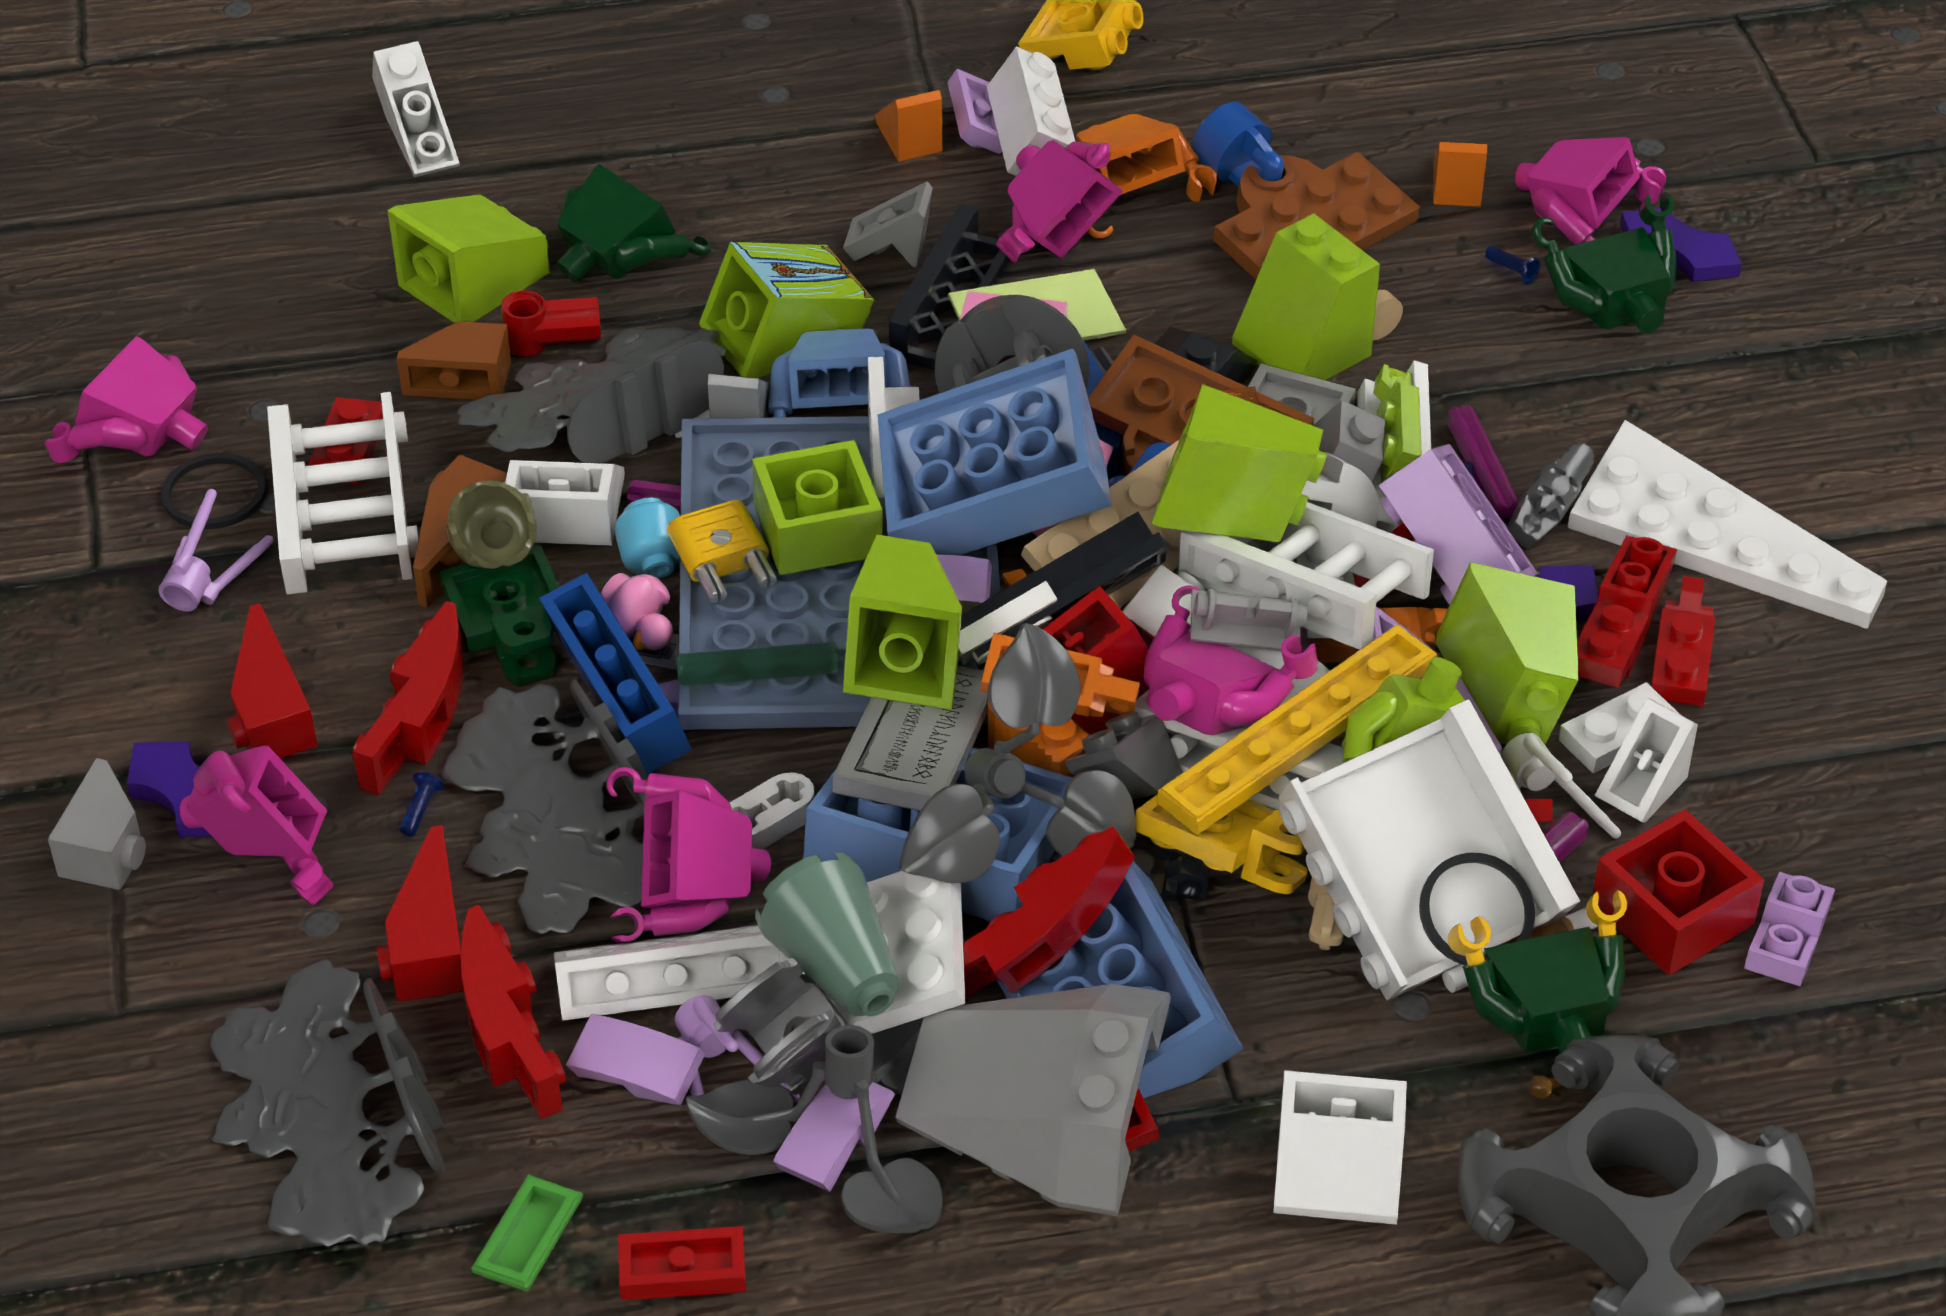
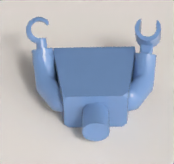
[768,328,911,418]

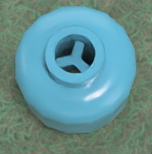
[614,497,680,579]

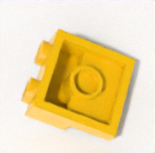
[1018,0,1143,71]

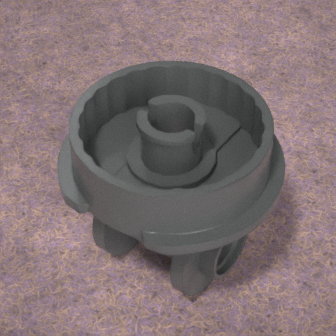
[935,295,1089,393]

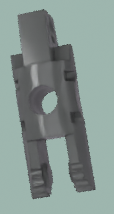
[1507,443,1595,550]

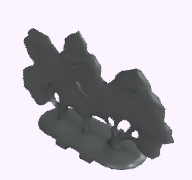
[457,327,726,464]
[441,678,648,933]
[210,959,445,1247]

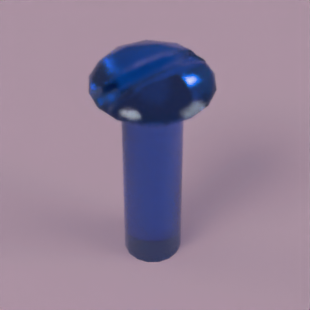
[1485,245,1541,284]
[400,771,444,837]

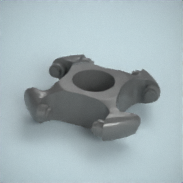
[1457,1035,1816,1316]

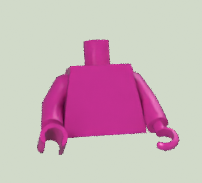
[1515,137,1666,245]
[996,140,1123,263]
[44,336,208,463]
[1144,585,1317,735]
[180,745,334,905]
[607,767,771,944]

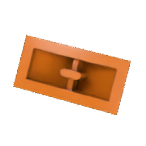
[875,90,942,162]
[1433,142,1488,207]

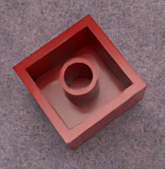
[1592,809,1765,976]

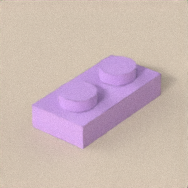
[947,69,1002,155]

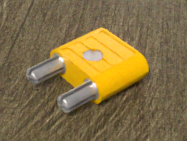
[666,500,776,603]

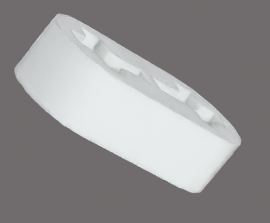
[730,772,815,849]

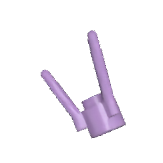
[158,489,274,612]
[674,995,801,1103]

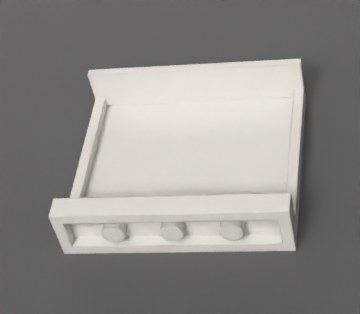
[1278,699,1580,1001]

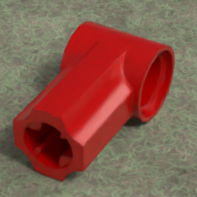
[501,290,601,357]

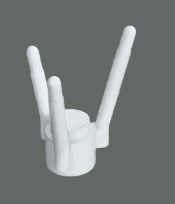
[1502,733,1621,839]

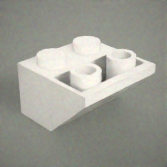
[505,460,625,546]
[1273,1070,1407,1225]

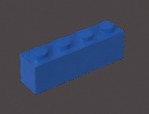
[539,573,692,775]

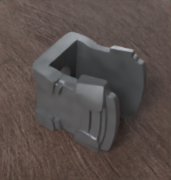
[713,958,849,1095]

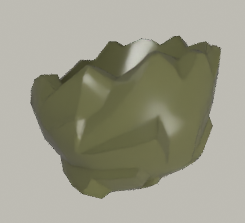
[446,480,537,570]

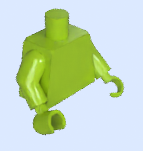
[1341,657,1465,763]

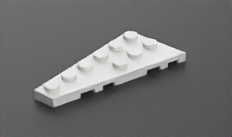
[1568,420,1887,629]

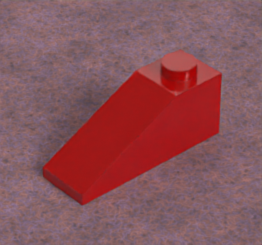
[226,603,318,759]
[377,825,464,1002]

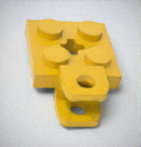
[1135,794,1308,894]

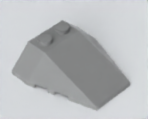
[895,984,1171,1216]

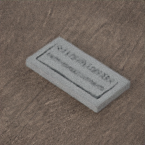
[832,665,988,811]

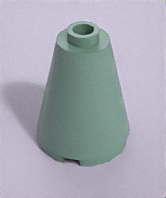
[755,852,899,1016]

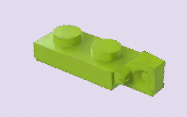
[1373,364,1422,483]

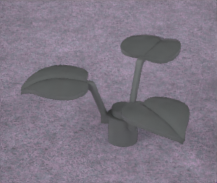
[899,623,1136,883]
[686,1017,943,1233]

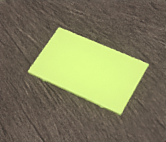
[948,269,1126,341]

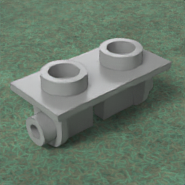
[1190,589,1307,651]

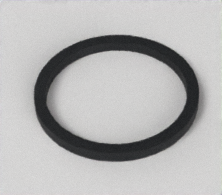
[161,453,267,529]
[1419,852,1535,965]

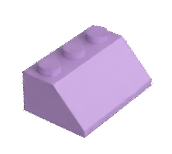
[1379,444,1538,605]

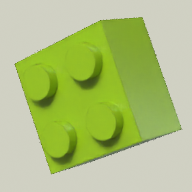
[752,440,882,575]

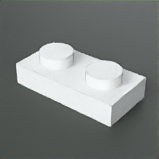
[958,581,1057,665]
[1559,682,1679,774]

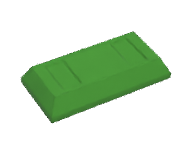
[471,1175,583,1292]

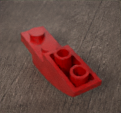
[1577,535,1677,688]
[352,601,464,796]
[963,825,1135,999]
[460,904,566,1120]

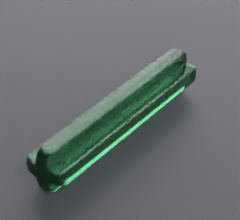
[676,641,839,686]

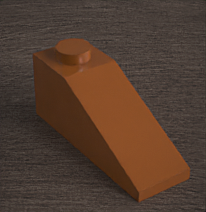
[413,454,507,608]

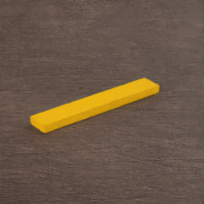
[1157,624,1437,835]

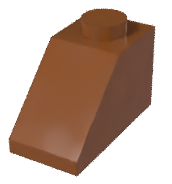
[397,321,511,400]

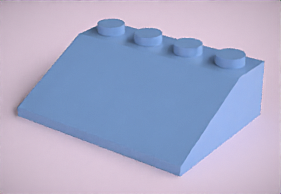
[877,348,1112,555]
[803,747,1073,922]
[997,861,1244,1098]

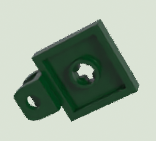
[438,545,559,686]

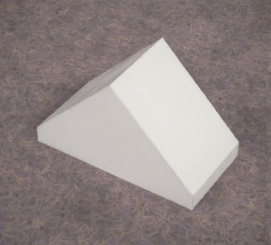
[1595,698,1698,823]

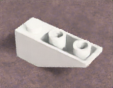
[372,41,460,177]

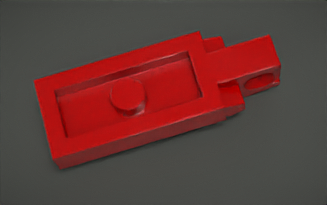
[1651,576,1716,706]

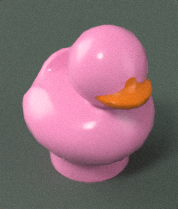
[601,573,673,650]

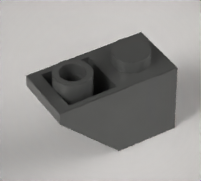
[1065,711,1183,800]

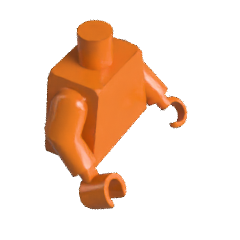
[1076,114,1217,239]

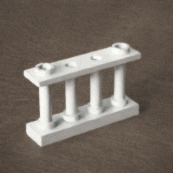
[267,392,419,595]
[1178,502,1434,650]

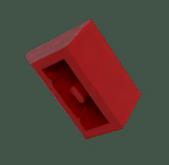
[1042,586,1149,735]

